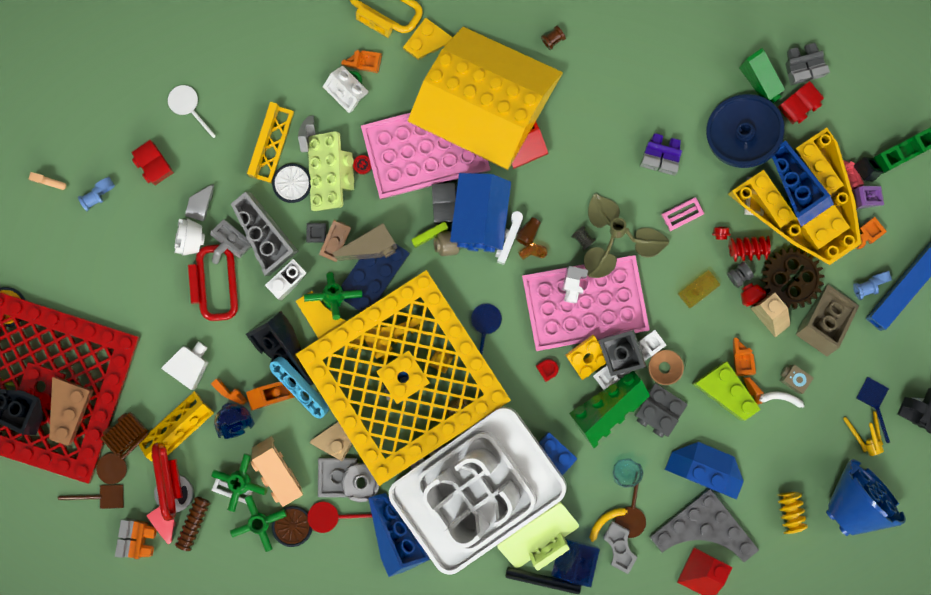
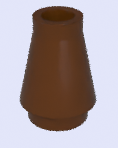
[516,217,541,247]

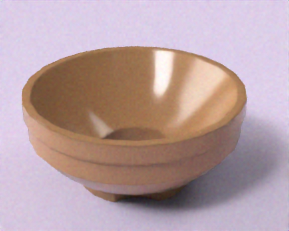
[648,350,684,385]

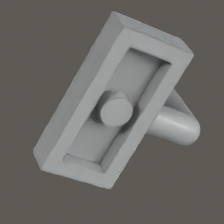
[210,219,252,264]

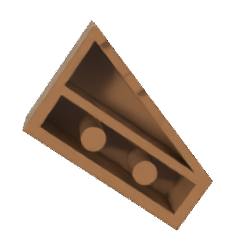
[49,377,93,446]

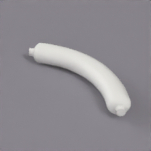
[759,391,804,408]

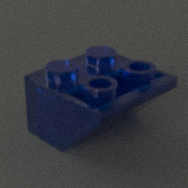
[551,539,600,588]

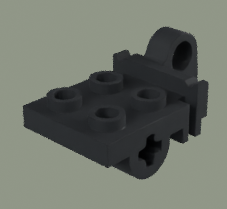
[897,388,931,434]

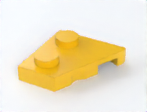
[403,18,453,60]

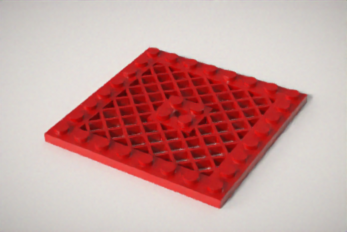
[0,292,140,484]

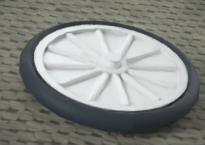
[272,163,311,203]

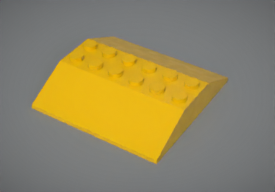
[407,27,563,170]

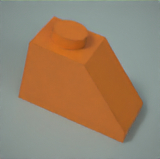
[246,382,294,411]

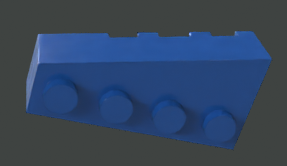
[772,140,834,227]

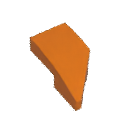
[341,50,382,73]
[733,338,756,376]
[211,379,248,405]

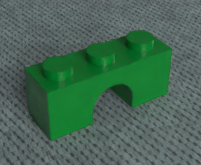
[874,127,931,174]

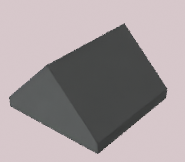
[598,330,646,376]

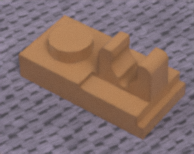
[319,220,351,262]

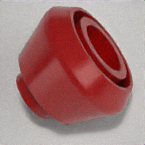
[741,283,766,307]

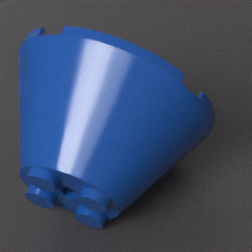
[826,459,906,536]

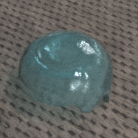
[612,459,644,488]

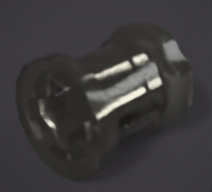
[571,226,596,251]

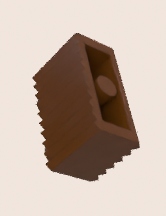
[100,412,149,457]

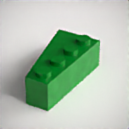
[569,371,650,448]

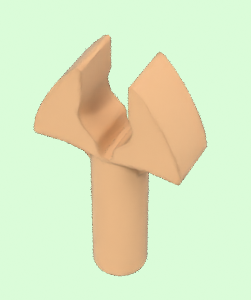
[28,172,66,190]

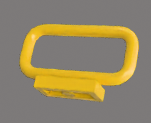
[350,0,423,38]

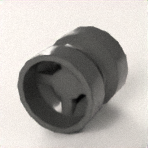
[727,262,754,288]

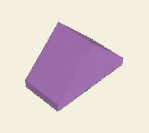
[852,186,884,209]

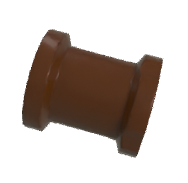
[541,26,566,50]

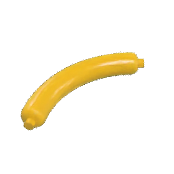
[589,508,628,542]

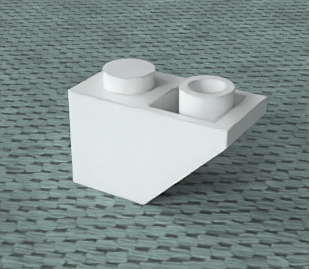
[265,259,307,300]

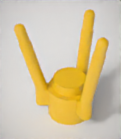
[843,411,884,456]

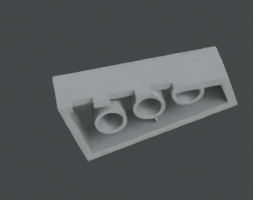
[231,192,299,276]

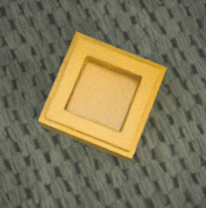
[429,351,454,374]

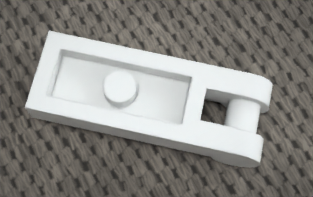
[495,211,523,265]

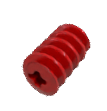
[728,236,771,262]

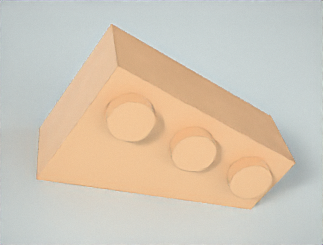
[251,436,303,507]

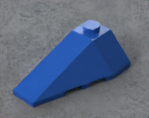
[368,493,430,577]

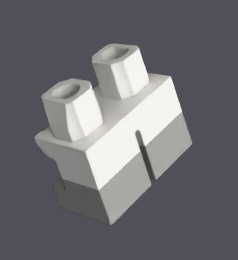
[562,266,588,304]

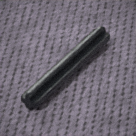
[505,567,582,594]

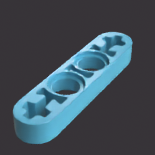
[270,357,329,419]

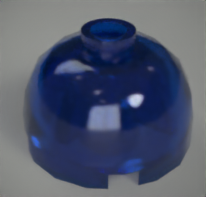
[214,403,255,439]

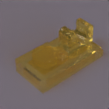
[678,270,720,309]

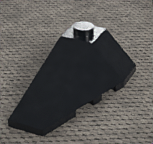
[246,311,314,386]
[0,389,43,435]

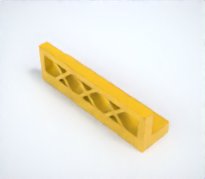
[247,102,294,183]
[139,391,214,462]

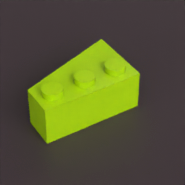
[692,362,761,421]

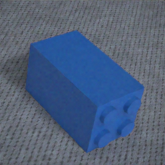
[450,173,511,253]

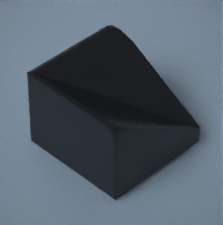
[854,157,884,181]

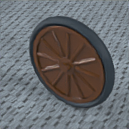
[272,506,312,547]

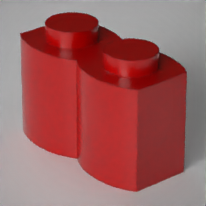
[778,81,824,125]
[131,140,174,186]

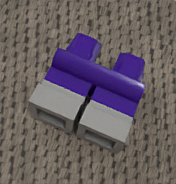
[640,133,682,176]

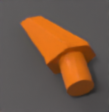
[743,377,764,404]

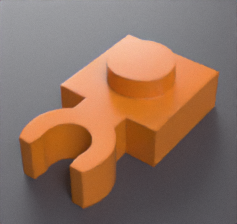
[856,217,887,250]

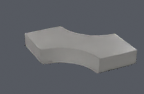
[603,521,637,574]

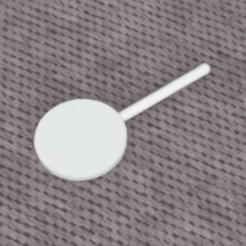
[168,85,216,138]

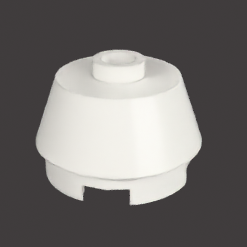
[174,218,205,256]

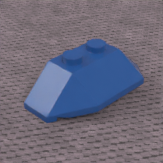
[664,442,744,500]

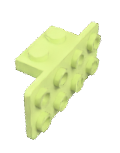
[308,131,354,211]
[497,502,579,571]

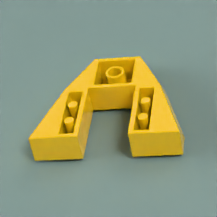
[728,128,861,265]

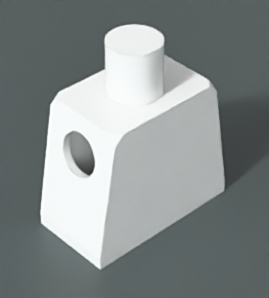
[161,341,209,390]

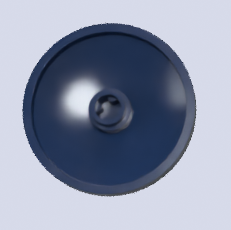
[706,94,785,168]

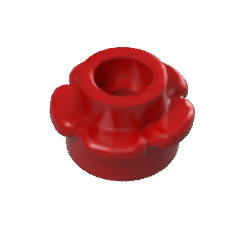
[712,227,731,240]

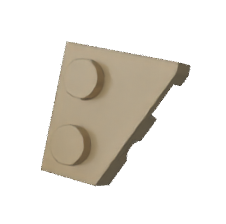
[310,422,352,461]

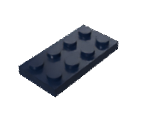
[341,243,410,312]

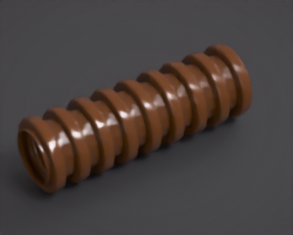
[175,496,211,551]

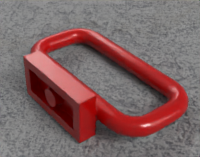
[188,245,238,321]
[152,442,183,521]

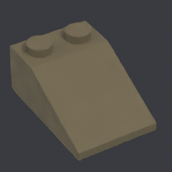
[332,223,397,261]
[796,285,859,356]

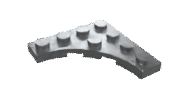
[649,489,759,562]

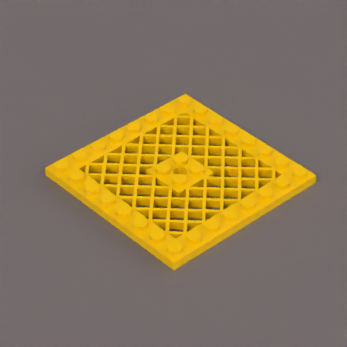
[296,270,511,486]

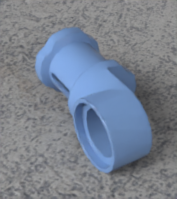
[78,177,115,211]
[853,271,892,300]

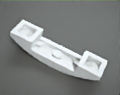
[593,330,666,390]

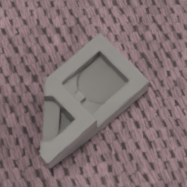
[298,115,316,152]
[185,184,214,221]

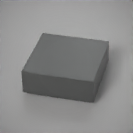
[306,223,326,243]

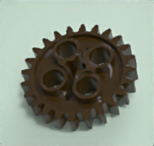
[761,247,825,310]

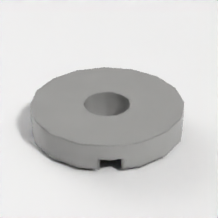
[341,463,379,502]

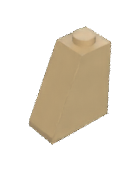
[751,293,790,337]

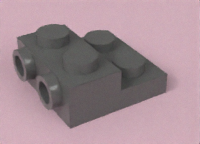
[634,383,688,438]

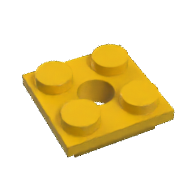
[565,335,606,380]

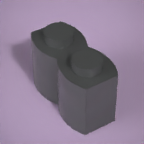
[432,183,457,224]

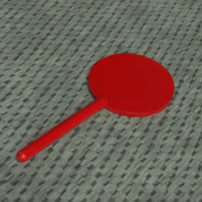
[307,502,372,533]

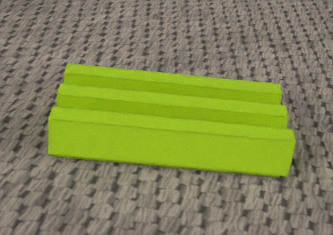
[411,222,448,248]

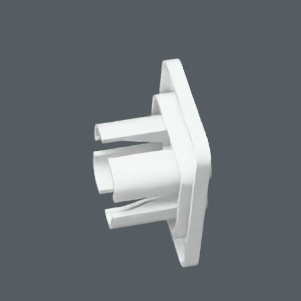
[389,407,567,574]

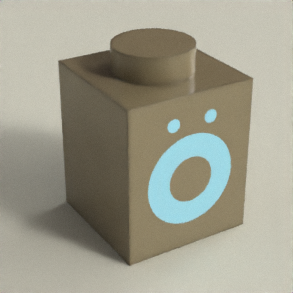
[779,365,814,394]

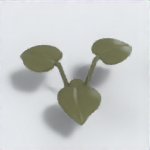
[584,194,669,278]

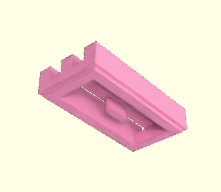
[661,197,704,231]

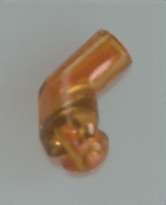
[518,243,547,260]

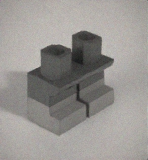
[786,43,830,85]

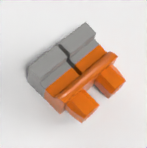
[115,518,157,559]

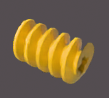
[777,492,808,534]

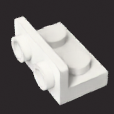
[323,66,368,113]

